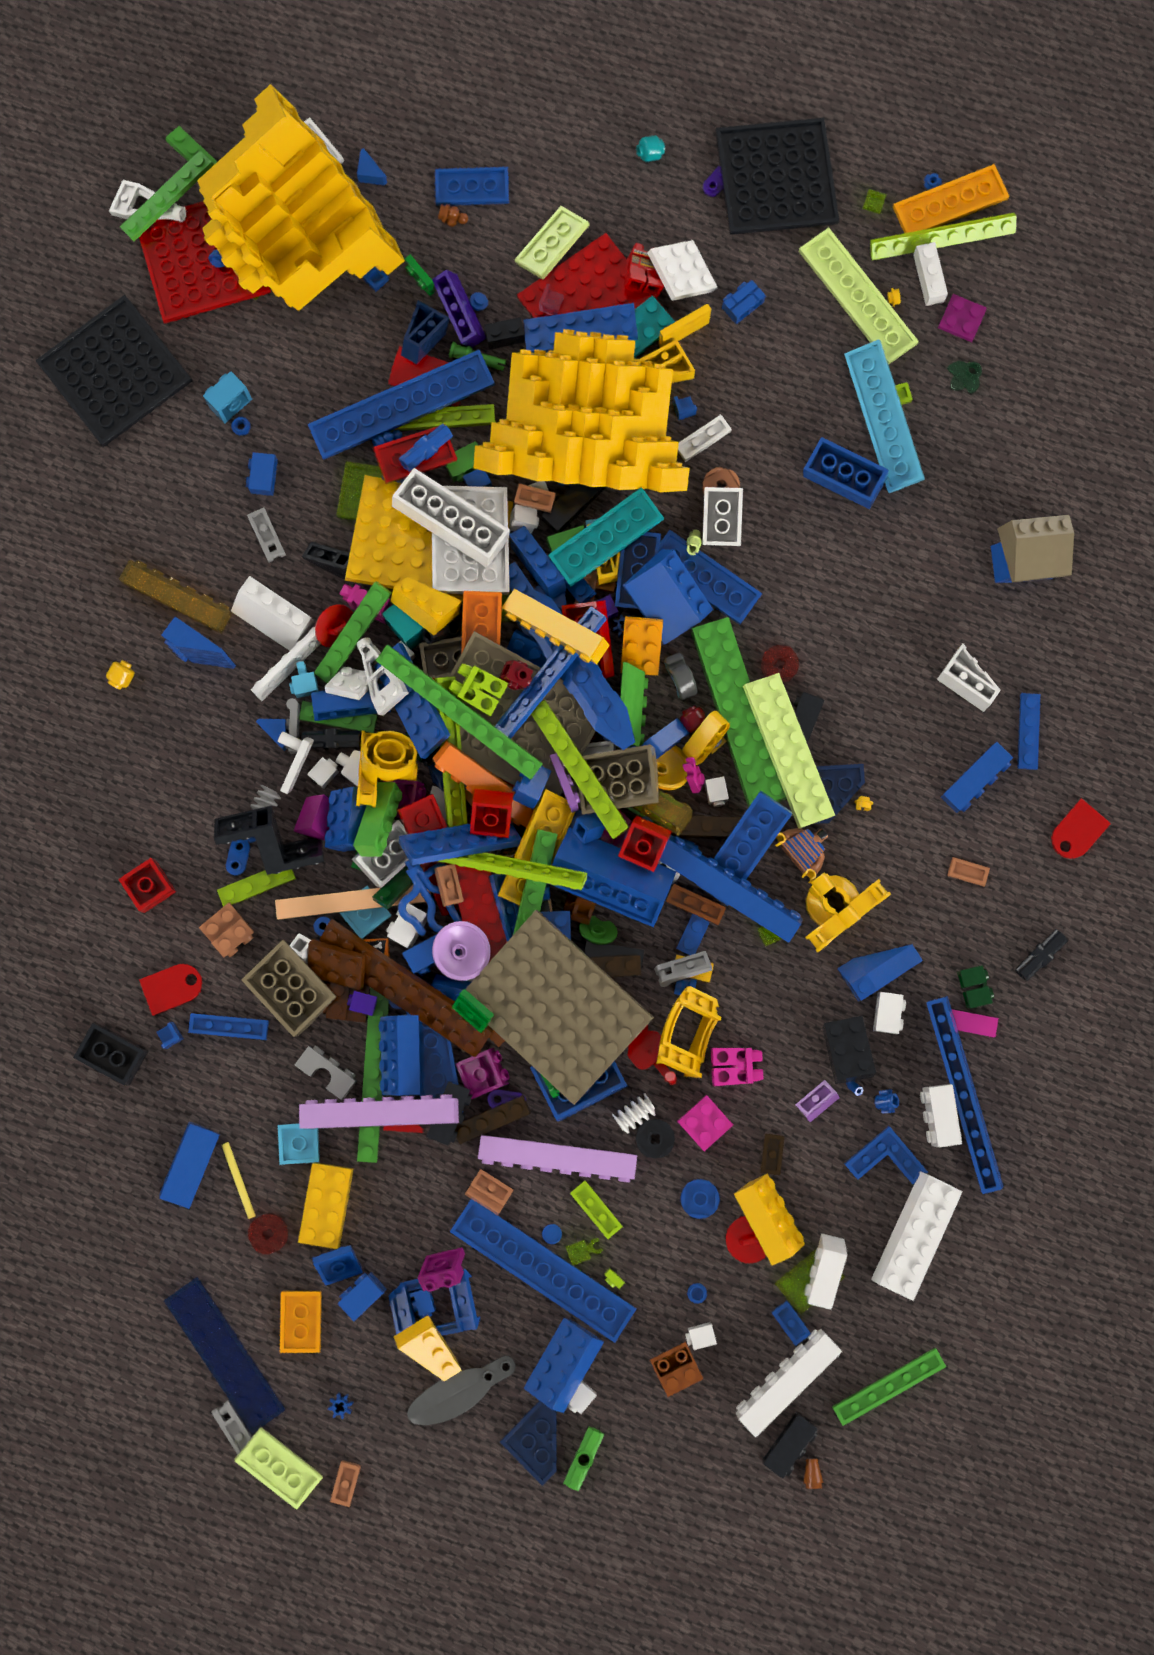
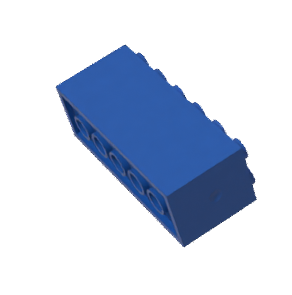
[548,827,677,927]

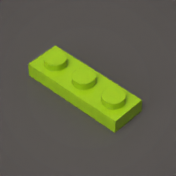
[570,1181,623,1239]

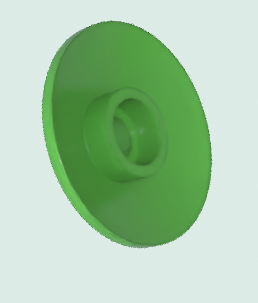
[579,916,617,945]

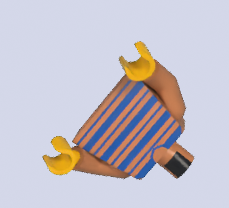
[775,828,828,883]

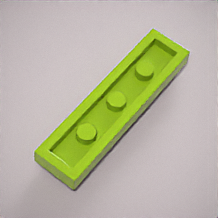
[217,869,296,906]

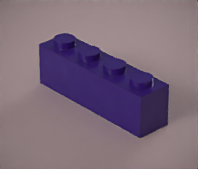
[432,270,486,348]

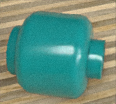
[636,135,665,162]

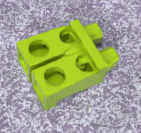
[448,663,508,716]

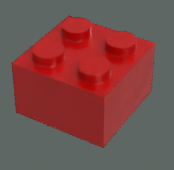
[470,789,513,838]
[618,815,672,872]
[118,858,177,913]

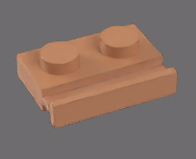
[465,1169,513,1215]

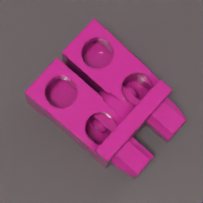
[340,584,392,624]
[711,1048,763,1086]

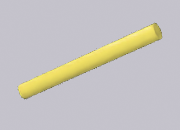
[221,1142,256,1219]

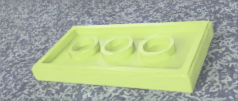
[515,206,589,280]
[235,1427,323,1510]

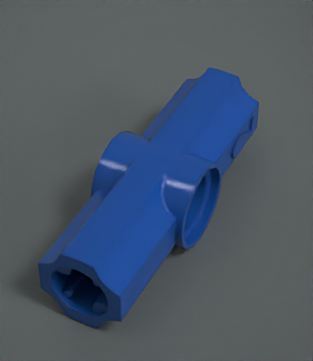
[399,423,453,472]

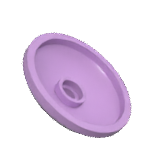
[432,921,490,981]

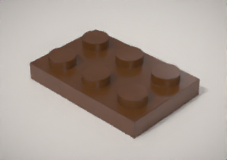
[308,939,365,991]

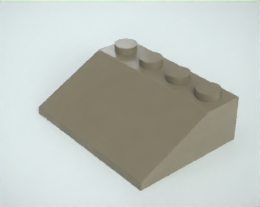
[997,515,1074,583]
[579,745,659,815]
[242,940,337,1037]

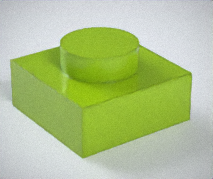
[895,382,913,405]
[604,1268,625,1289]

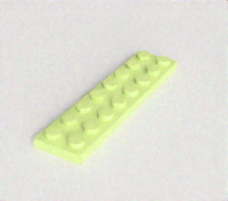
[799,228,919,365]
[743,673,835,829]

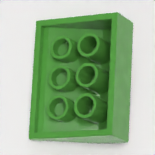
[617,662,648,749]

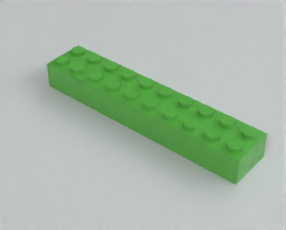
[691,617,787,808]

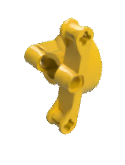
[356,730,418,808]
[805,872,891,953]

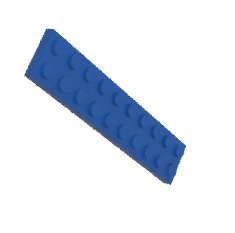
[308,349,495,460]
[450,1199,636,1343]

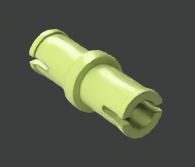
[687,530,702,555]

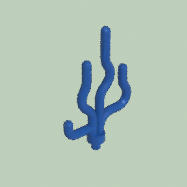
[398,860,462,956]

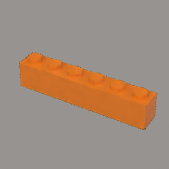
[432,740,536,828]

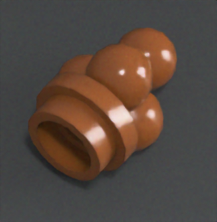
[438,204,468,227]

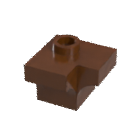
[563,892,596,925]

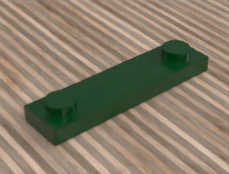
[372,865,421,910]

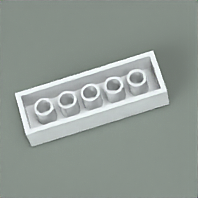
[392,468,510,568]
[871,1172,962,1301]
[736,1329,842,1438]

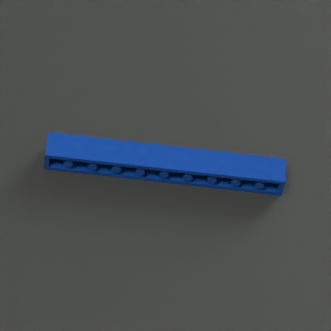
[625,815,803,943]
[926,996,1003,1194]

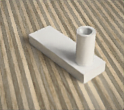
[278,732,314,794]

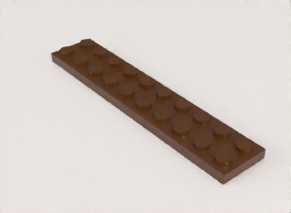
[319,919,493,1057]

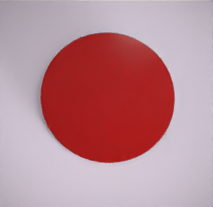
[315,604,353,648]
[726,1216,766,1263]

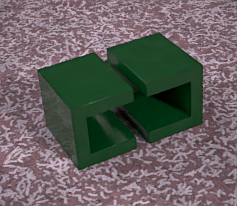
[957,965,994,1009]

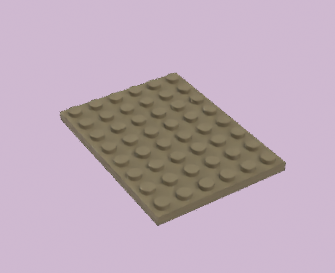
[449,631,595,796]
[466,910,654,1105]

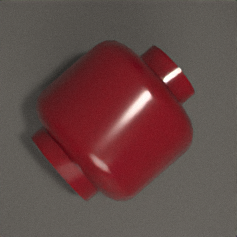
[680,705,706,733]

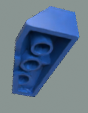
[837,944,923,1001]

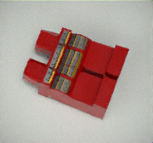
[624,243,664,297]

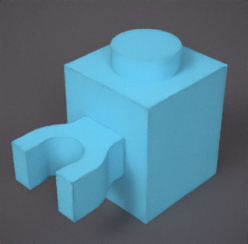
[289,661,319,698]

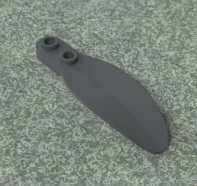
[407,1355,516,1425]

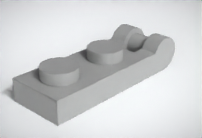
[247,508,286,563]
[285,698,300,754]
[654,951,712,987]
[212,1400,253,1455]

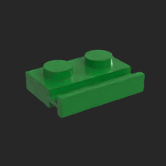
[404,254,435,296]
[452,989,494,1033]

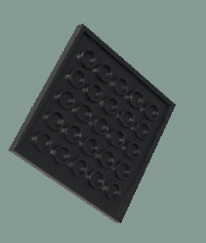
[715,118,839,235]
[35,295,193,447]

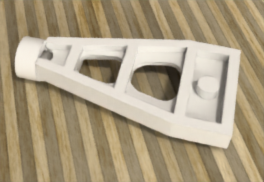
[109,180,186,222]
[356,638,408,716]

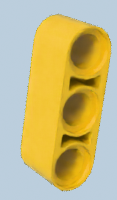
[682,711,730,765]

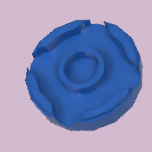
[680,1179,720,1219]

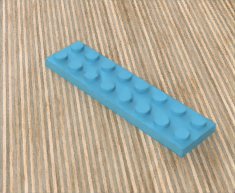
[844,339,925,493]

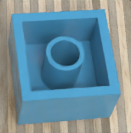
[203,371,252,424]

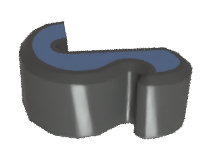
[664,653,698,701]

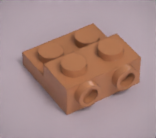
[199,902,254,958]

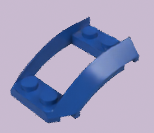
[389,1269,480,1336]

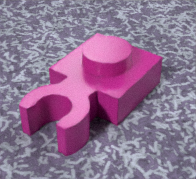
[683,757,705,793]

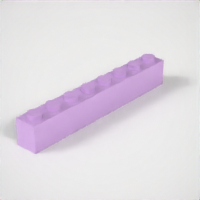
[299,1095,459,1129]
[478,1135,637,1182]

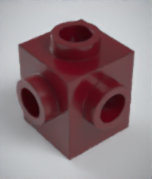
[499,660,533,690]

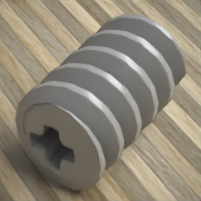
[250,785,281,812]

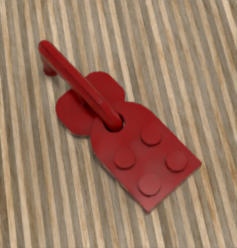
[627,1024,677,1085]

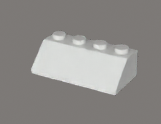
[231,576,314,651]

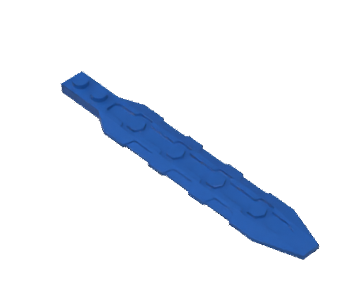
[509,562,635,750]

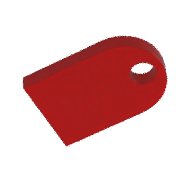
[1051,798,1111,859]
[139,964,202,1016]

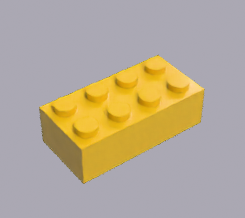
[298,1162,354,1249]
[734,1174,805,1266]

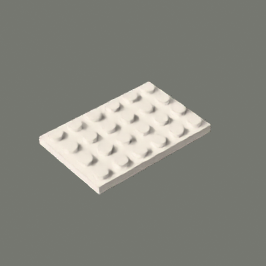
[432,486,510,595]

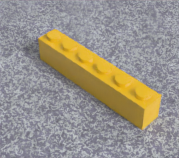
[502,589,610,664]

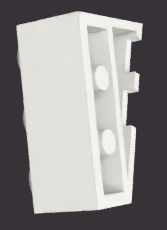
[937,644,1000,712]
[805,1233,847,1309]

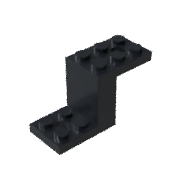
[214,806,324,875]

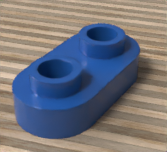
[226,840,250,876]

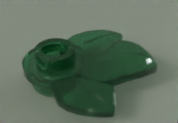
[947,361,982,394]

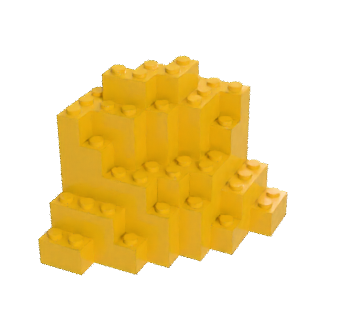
[197,84,405,311]
[473,329,689,492]

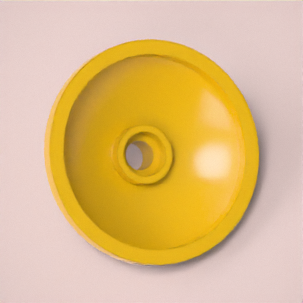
[656,745,688,790]

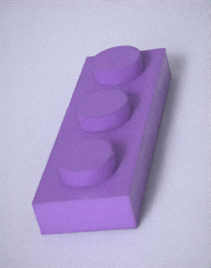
[550,753,580,812]

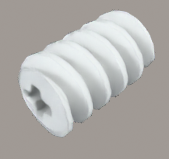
[612,1093,656,1134]

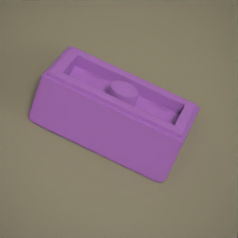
[795,1080,840,1122]

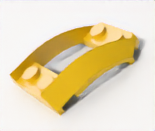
[656,986,721,1078]

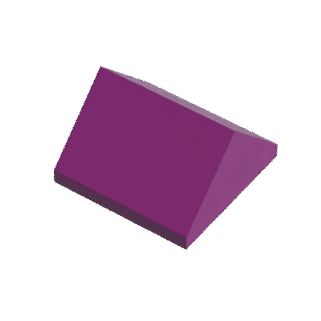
[294,794,330,841]

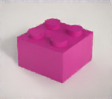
[677,1095,733,1151]

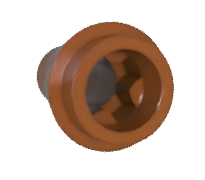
[804,1459,823,1489]

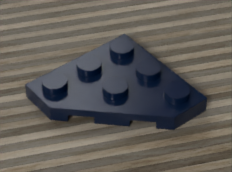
[814,764,865,824]
[500,1400,556,1486]

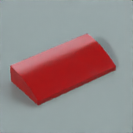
[388,346,461,407]

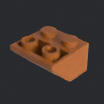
[650,1342,703,1397]

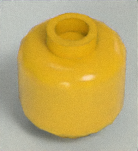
[106,660,135,690]

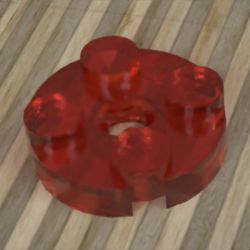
[761,645,799,683]
[248,1214,288,1254]

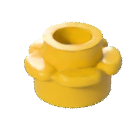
[888,288,900,307]
[854,796,873,811]

